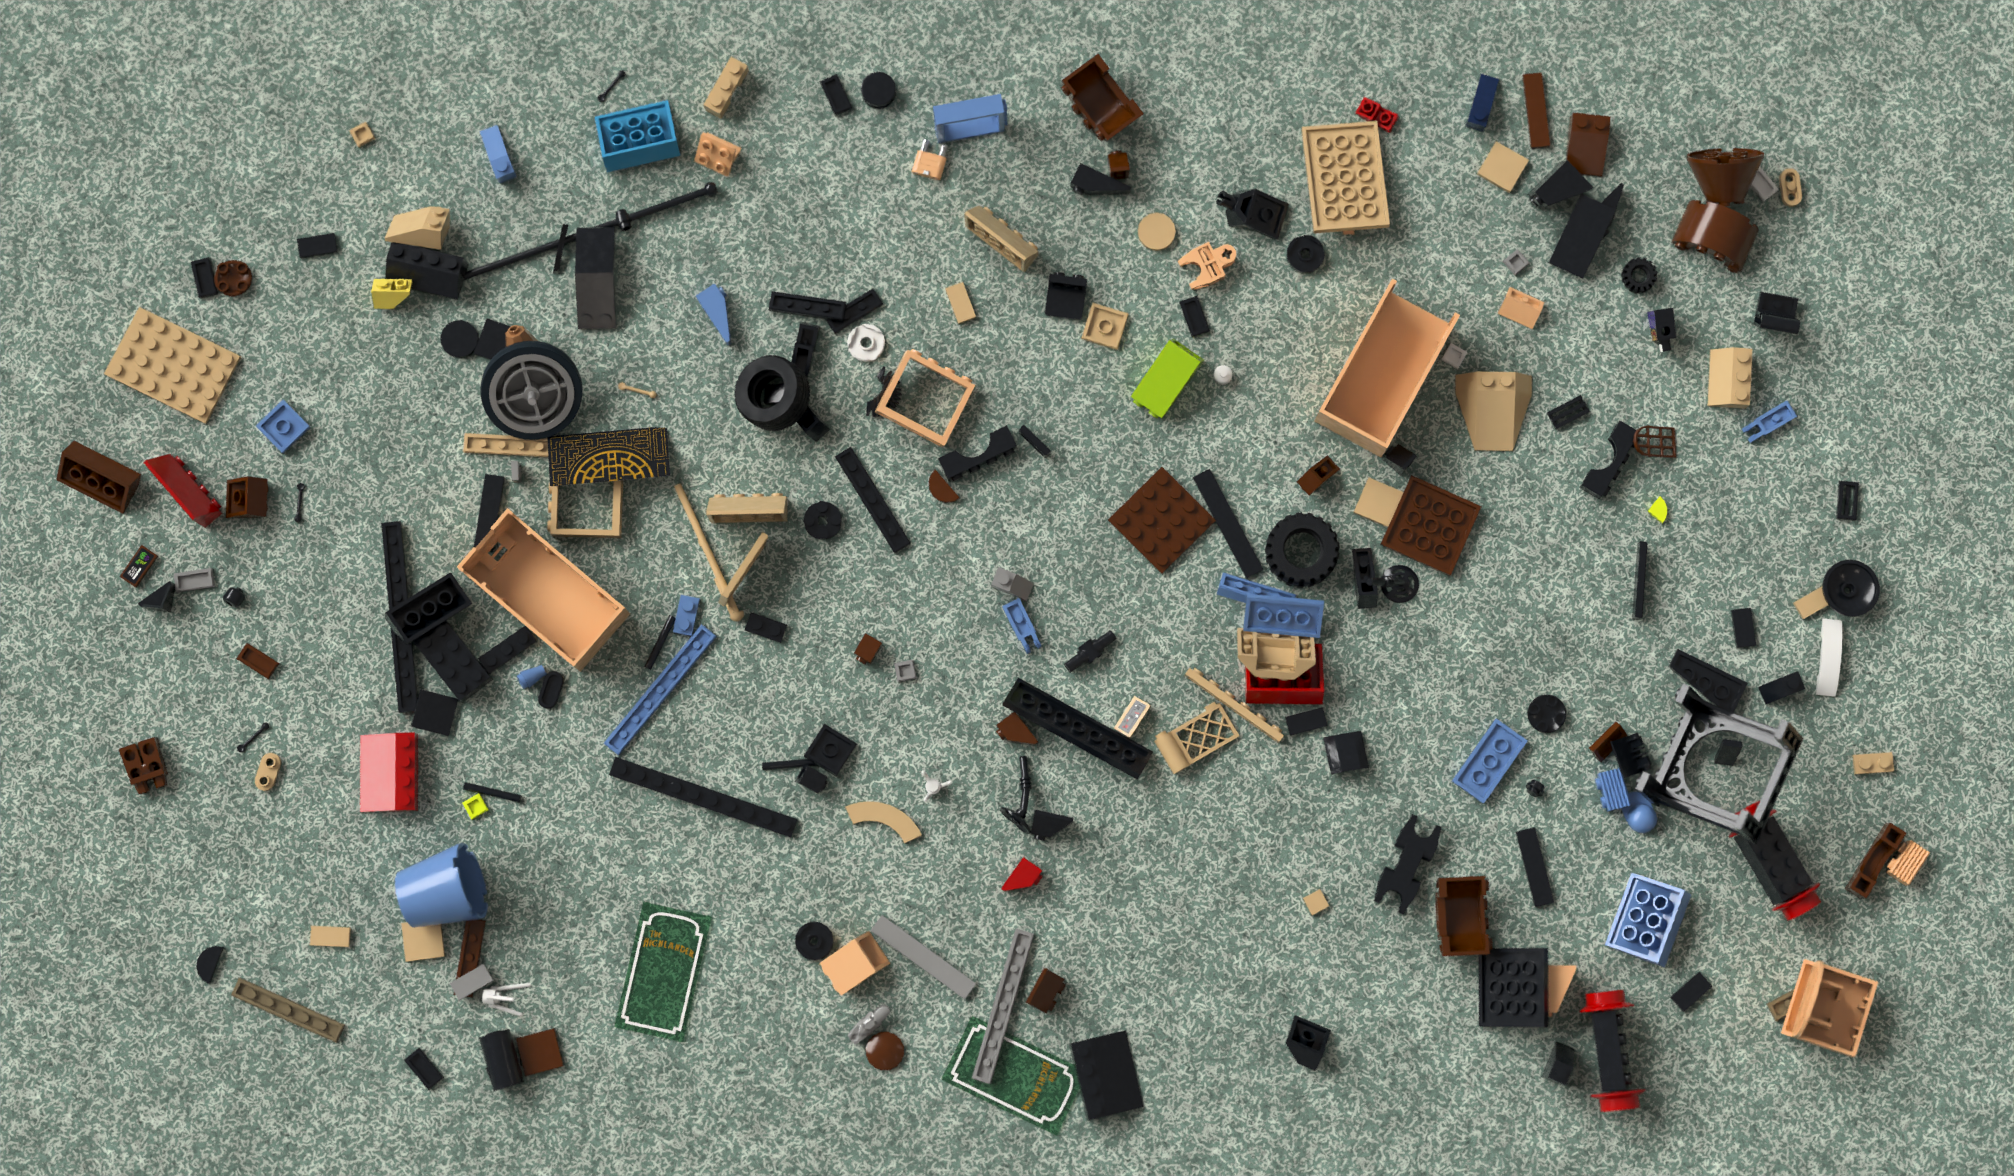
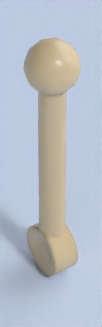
[618,382,657,398]

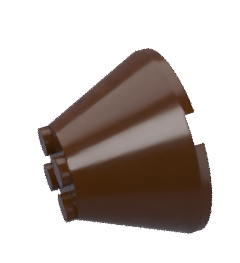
[1687,148,1764,206]

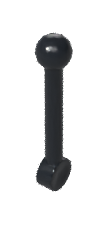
[597,70,626,102]
[294,483,305,522]
[237,722,269,752]

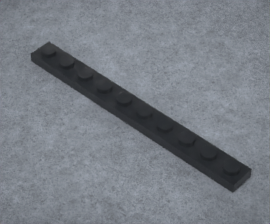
[381,521,418,713]
[609,757,798,837]

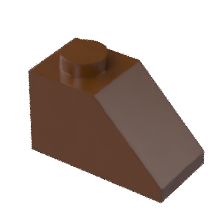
[1107,150,1130,180]
[1297,455,1340,496]
[996,712,1038,746]

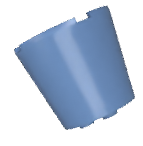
[395,843,488,928]

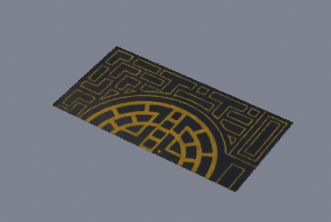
[547,427,670,486]

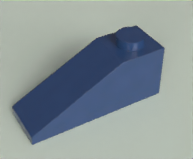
[1465,74,1499,132]

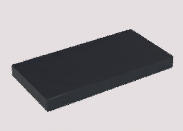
[1549,193,1616,279]

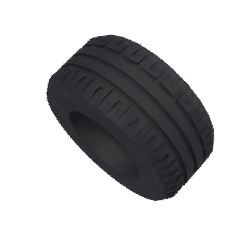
[734,355,810,431]

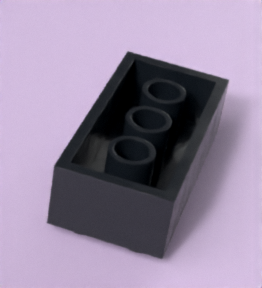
[413,620,493,703]

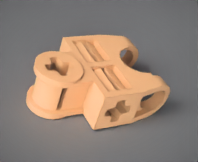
[1178,242,1236,290]

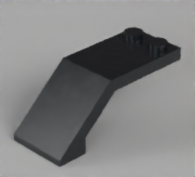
[575,227,616,329]

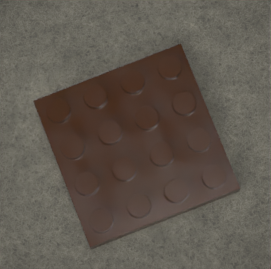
[1108,467,1216,574]
[1380,475,1482,576]

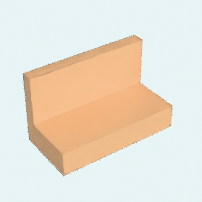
[1498,287,1545,329]

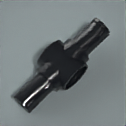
[1064,630,1117,673]

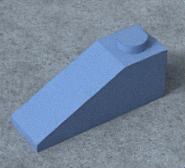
[480,125,517,184]
[696,283,731,346]

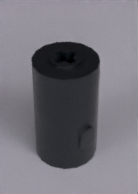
[479,1029,524,1091]

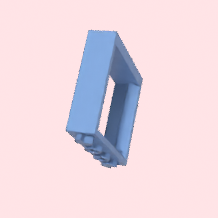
[933,94,1008,144]

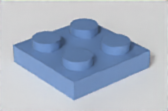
[256,400,311,454]

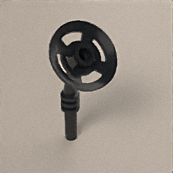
[1367,565,1419,603]
[1000,756,1032,834]

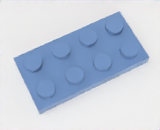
[1243,594,1324,638]
[1451,719,1528,804]

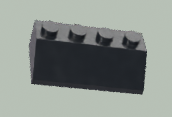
[385,242,469,300]
[385,572,472,645]

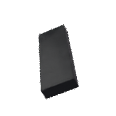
[825,289,883,334]

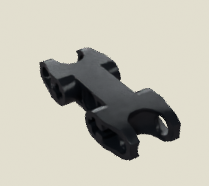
[1373,814,1442,915]

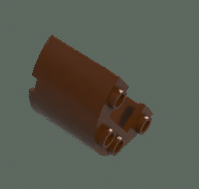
[1061,54,1144,142]
[1671,200,1759,273]
[1435,876,1493,956]

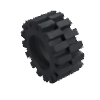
[1621,257,1658,293]

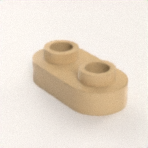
[1779,168,1802,207]
[255,753,281,791]

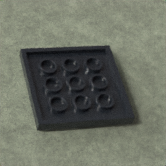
[1479,948,1549,1028]

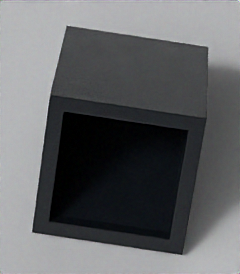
[1527,160,1593,208]

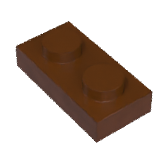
[1589,722,1628,762]

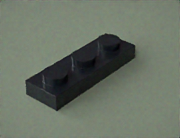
[478,626,537,675]

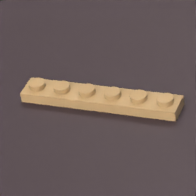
[1184,668,1284,743]

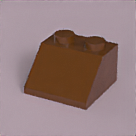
[226,476,269,518]
[1026,967,1066,1013]

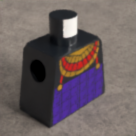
[1647,308,1676,352]

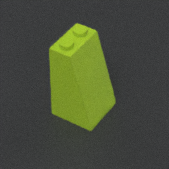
[1130,338,1204,419]

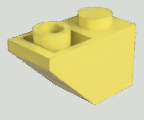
[371,279,412,309]

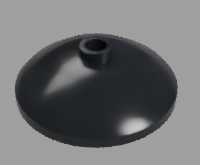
[1822,560,1880,617]

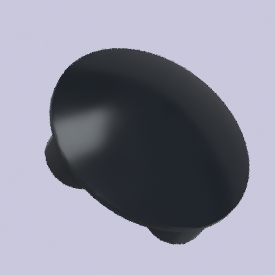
[1527,695,1566,733]

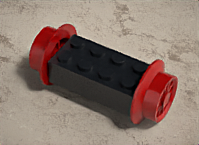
[1728,800,1822,921]
[1579,989,1646,1112]

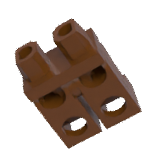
[119,737,168,795]

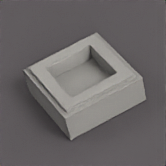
[1503,249,1530,276]
[511,461,522,483]
[894,660,917,682]

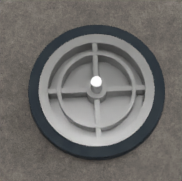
[480,341,583,440]

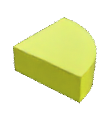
[1647,496,1667,523]

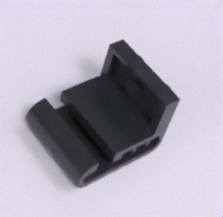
[1754,291,1800,334]

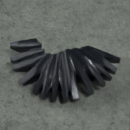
[866,366,902,417]

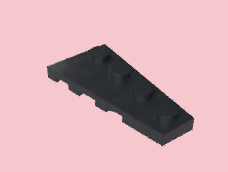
[1668,649,1747,713]

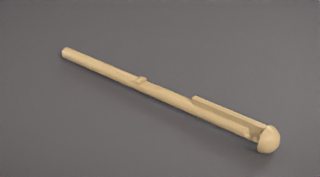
[674,483,744,622]

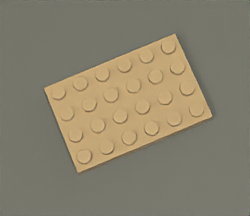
[1301,121,1390,233]
[104,307,241,424]

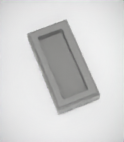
[174,568,215,593]
[449,964,494,1000]

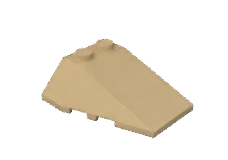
[1455,372,1532,451]

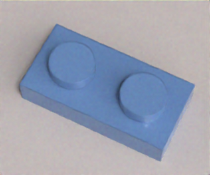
[673,595,700,636]

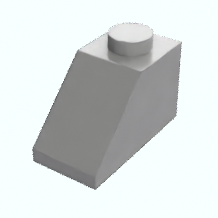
[991,567,1034,601]

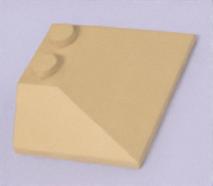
[1237,628,1316,681]

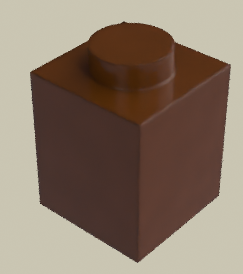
[854,633,883,665]

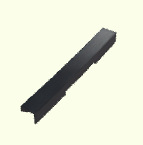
[553,224,568,274]

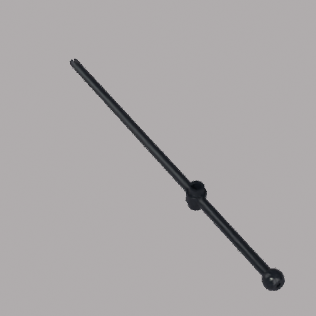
[464,182,718,280]

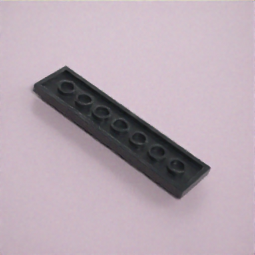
[1002,678,1153,780]

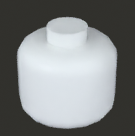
[1213,365,1233,385]

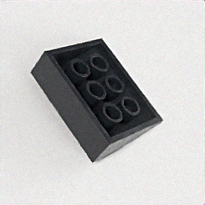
[1069,1030,1144,1120]

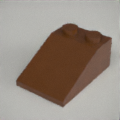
[1566,112,1611,177]

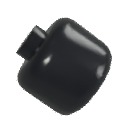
[223,587,245,608]

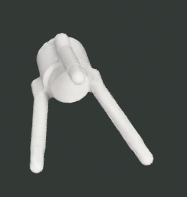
[922,770,952,802]
[482,983,531,1016]

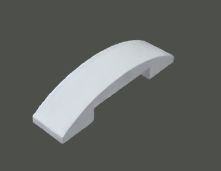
[1816,619,1842,697]

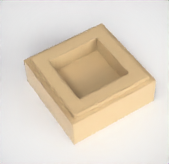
[349,122,375,147]
[1303,889,1329,915]

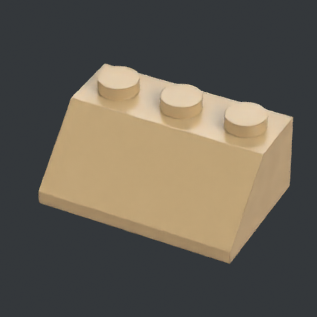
[1707,347,1752,409]

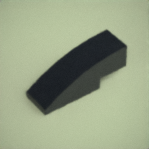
[791,322,820,379]

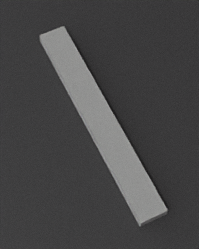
[972,929,1034,1084]

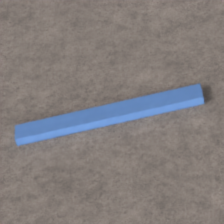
[604,624,717,755]

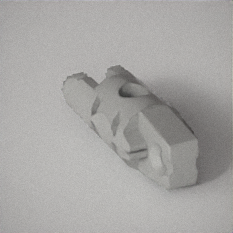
[847,1004,890,1044]

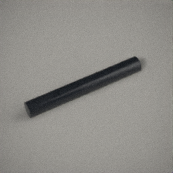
[644,615,676,670]
[762,759,818,770]
[463,782,521,803]

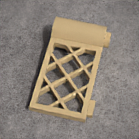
[1154,702,1239,774]

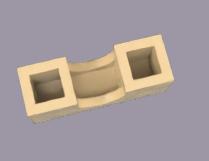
[703,57,749,119]

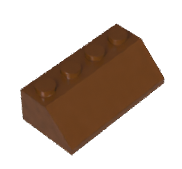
[56,440,141,514]

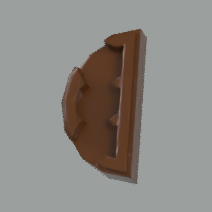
[928,470,960,503]

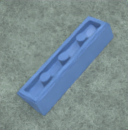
[1217,573,1296,603]

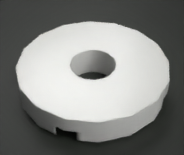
[847,324,885,362]

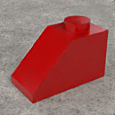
[1001,857,1043,892]

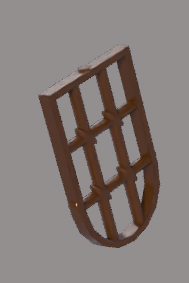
[1633,425,1676,458]

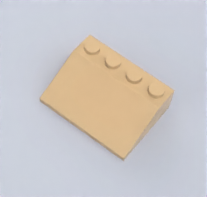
[964,205,1038,272]
[706,493,788,523]

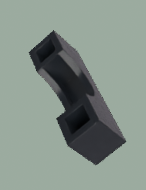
[1579,421,1640,499]
[938,425,1017,482]

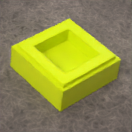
[462,793,489,820]

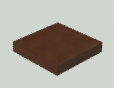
[516,1028,564,1076]

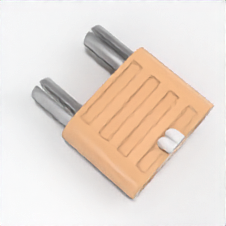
[912,139,948,180]

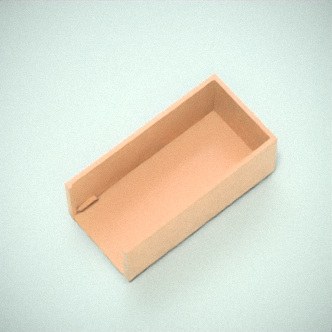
[1314,279,1460,457]

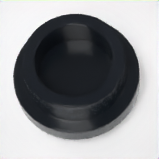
[1526,780,1545,797]

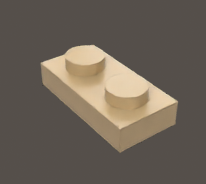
[1852,752,1894,774]

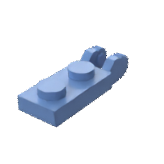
[1742,401,1797,443]
[1002,598,1041,654]

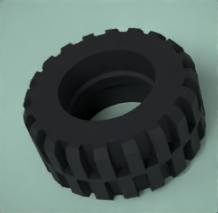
[1265,512,1340,588]

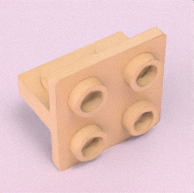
[694,132,741,176]

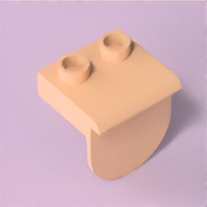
[1781,959,1878,1057]

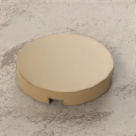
[1138,213,1176,251]

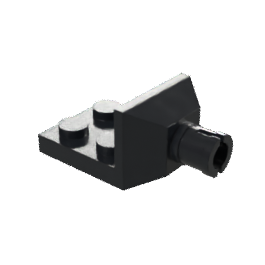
[1216,189,1289,240]

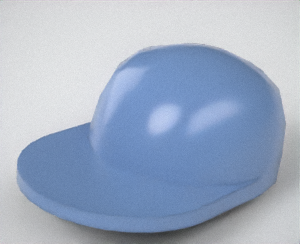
[1621,792,1657,833]

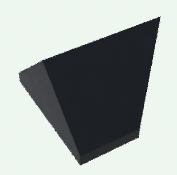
[138,581,175,613]

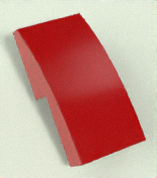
[1355,97,1399,133]

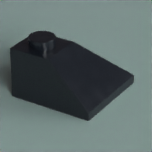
[1030,810,1073,841]
[1286,1015,1331,1071]

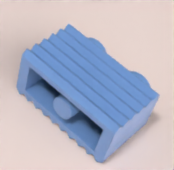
[1595,768,1631,812]

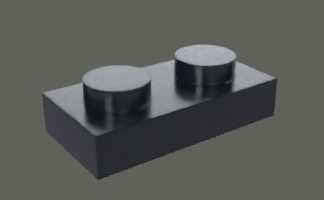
[745,612,787,643]

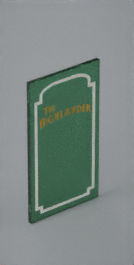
[614,902,712,1042]
[941,1016,1079,1136]

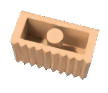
[1886,840,1930,886]

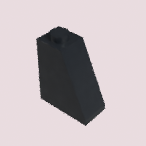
[1541,1041,1574,1086]

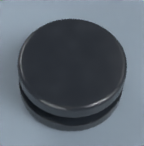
[861,72,896,109]

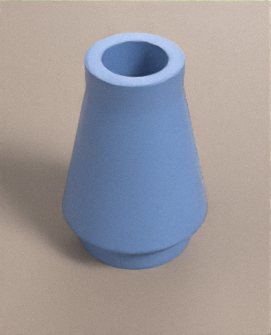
[516,665,547,689]

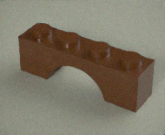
[1845,823,1907,899]

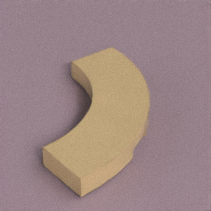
[846,801,922,843]

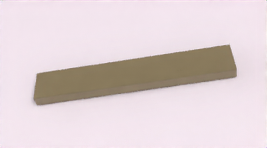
[231,977,345,1043]

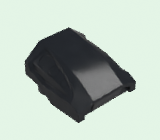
[1323,731,1370,775]

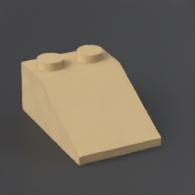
[385,206,450,250]

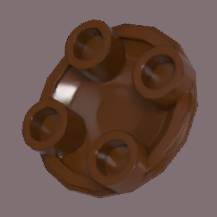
[214,260,252,297]
[866,1032,904,1070]

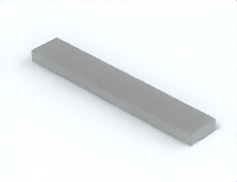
[871,915,976,999]

